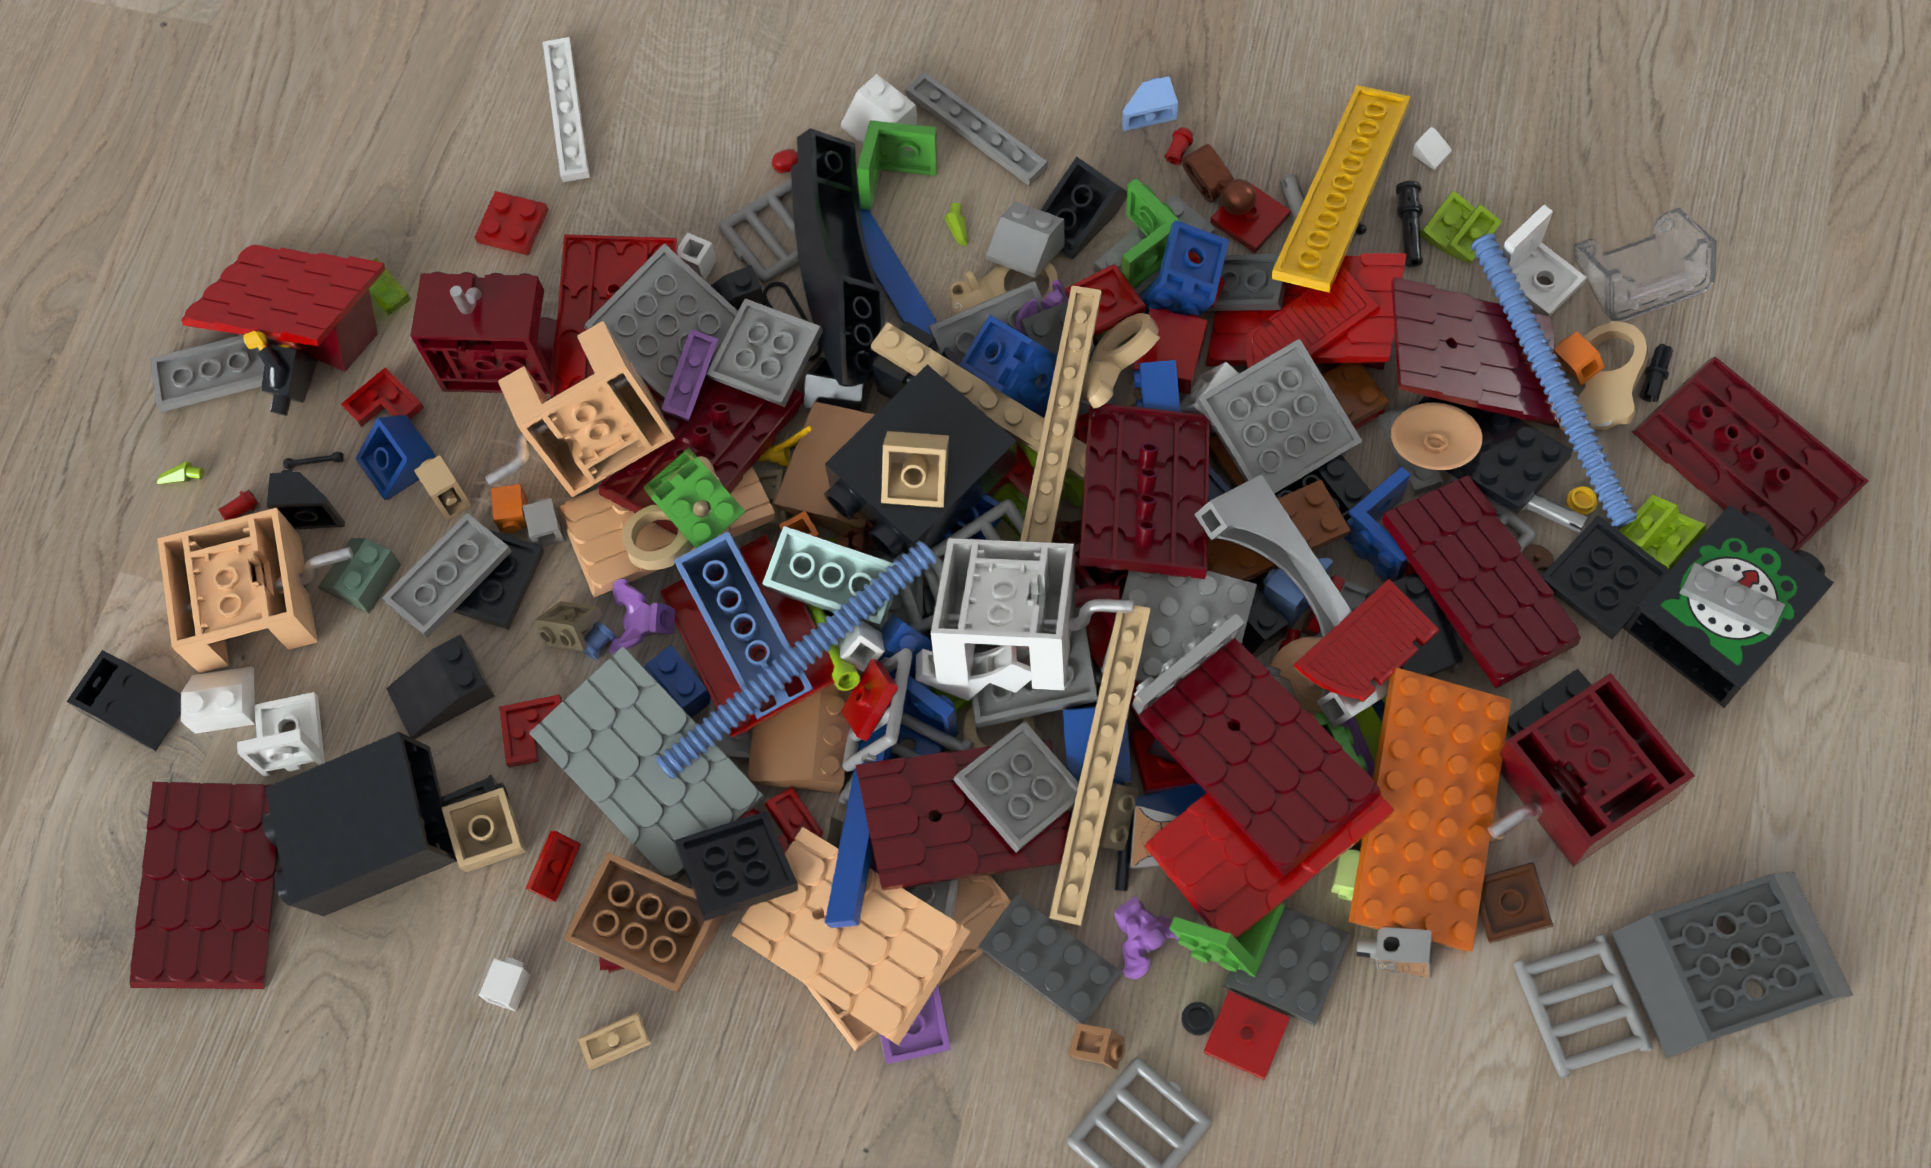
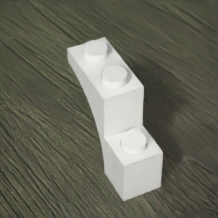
[916,645,1032,701]

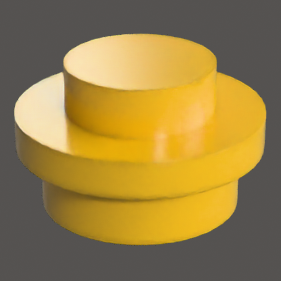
[1566,486,1598,515]

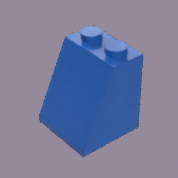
[1062,702,1131,785]

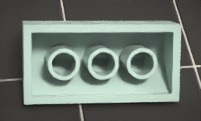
[762,526,894,630]

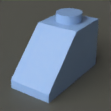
[1122,76,1178,131]

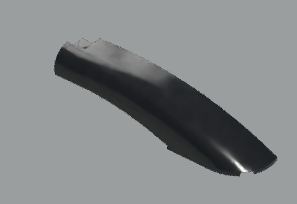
[791,128,886,387]

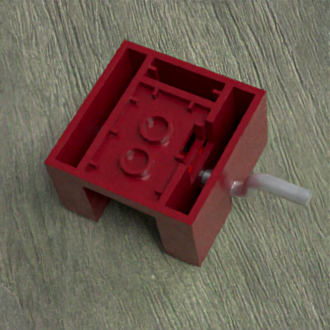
[410,271,557,394]
[1488,673,1695,867]

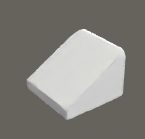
[1412,126,1452,170]

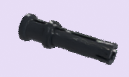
[1395,181,1423,267]

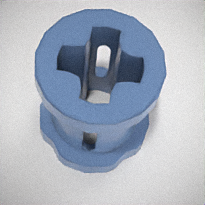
[582,621,616,661]

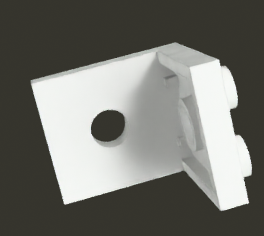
[1502,205,1587,317]
[237,692,325,777]

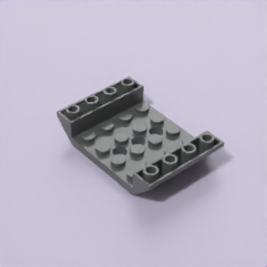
[1611,872,1853,1059]

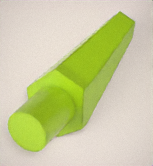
[944,202,968,246]
[157,461,204,485]

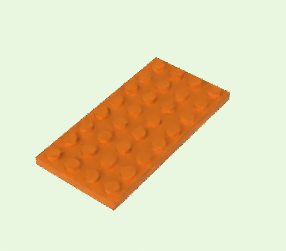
[1348,668,1511,952]

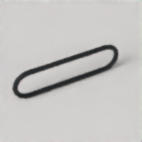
[763,282,822,361]

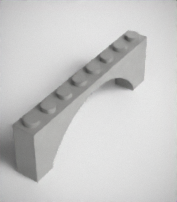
[1194,474,1389,728]

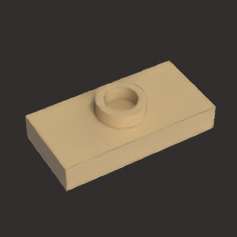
[577,1012,651,1070]

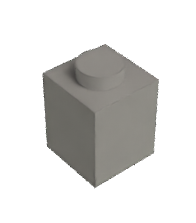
[523,498,565,547]

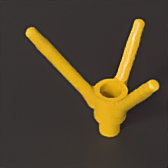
[759,426,812,467]

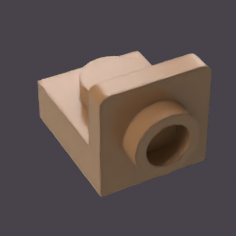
[1069,1023,1125,1070]

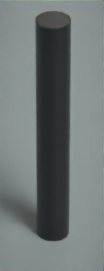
[1115,812,1134,891]

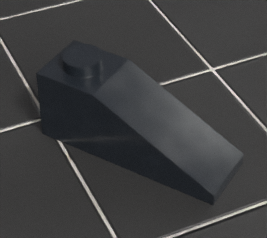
[710,265,766,311]

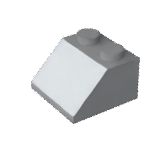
[986,201,1064,278]

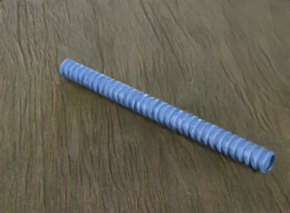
[1471,234,1638,528]
[656,541,937,779]

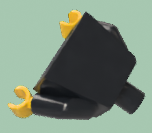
[243,331,317,416]

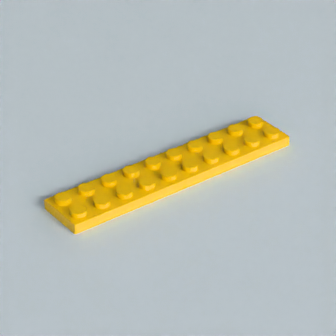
[1272,85,1411,292]

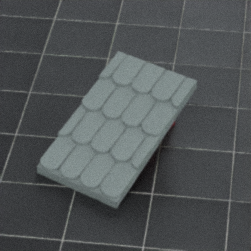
[529,646,766,882]

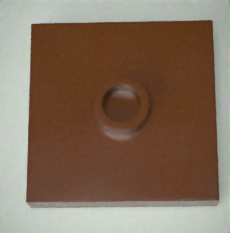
[1479,862,1554,943]

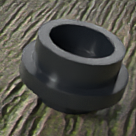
[1181,1002,1215,1036]

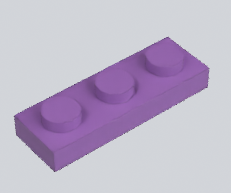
[661,329,718,422]

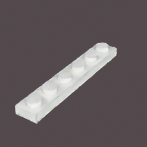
[543,37,590,182]

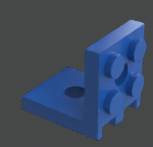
[1139,220,1229,317]
[959,315,1057,418]
[1344,467,1410,582]
[890,676,959,759]

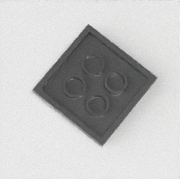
[1223,907,1351,1026]

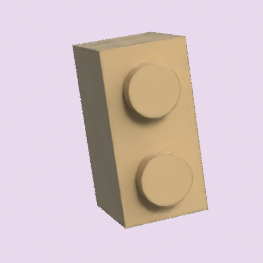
[414,455,472,521]

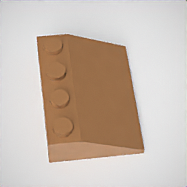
[773,401,875,534]
[747,683,852,794]
[563,852,726,993]

